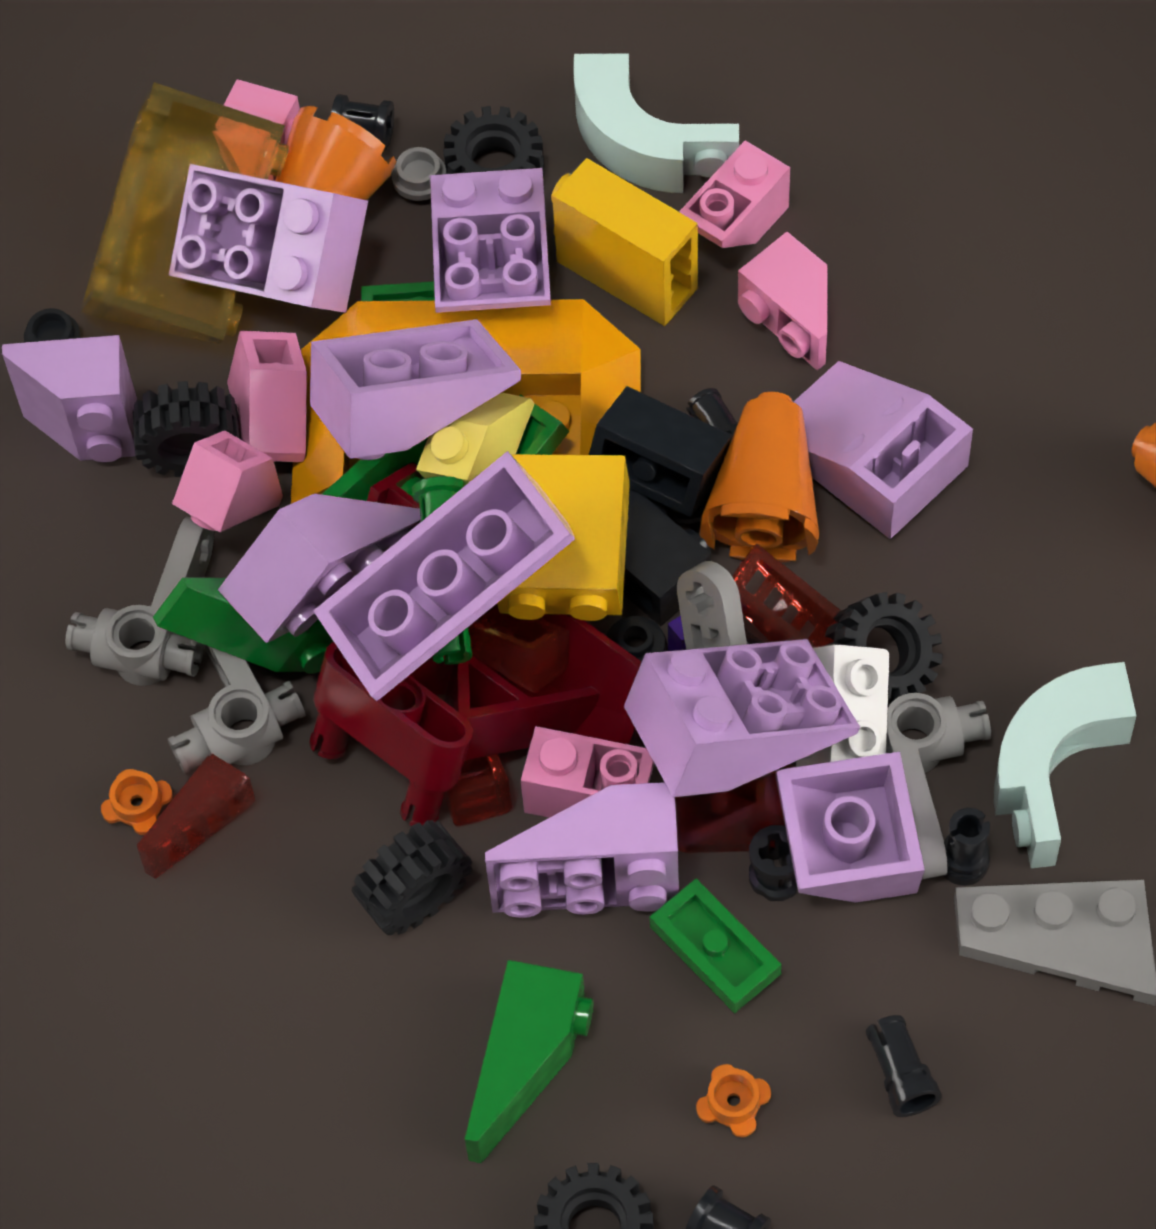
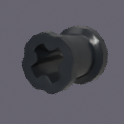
[331,94,394,150]
[749,825,797,901]
[686,1185,771,1229]

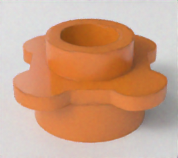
[101,769,173,835]
[696,1064,771,1137]

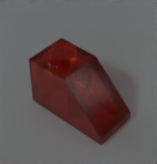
[675,764,796,853]

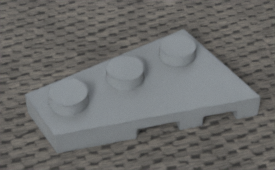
[954,879,1156,1006]

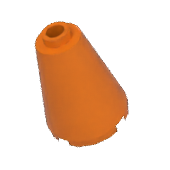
[275,106,397,200]
[699,392,819,563]

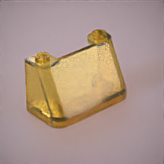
[81,82,289,344]

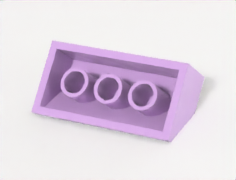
[313,451,575,701]

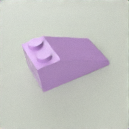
[310,319,521,460]

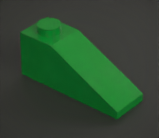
[153,577,334,674]
[465,960,594,1163]

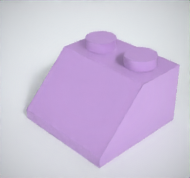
[2,335,137,462]
[775,752,925,903]

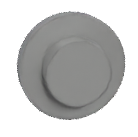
[391,147,447,201]

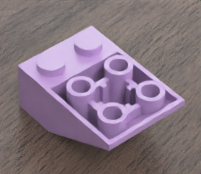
[169,164,368,313]
[430,168,551,313]
[794,361,973,539]
[218,494,421,643]
[624,639,860,797]
[485,782,679,918]

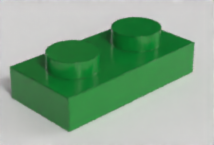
[649,878,782,1014]

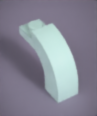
[574,53,739,193]
[994,662,1136,868]

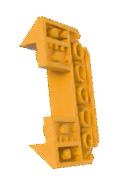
[291,299,641,504]

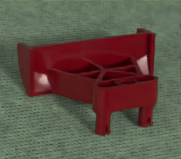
[309,462,644,826]

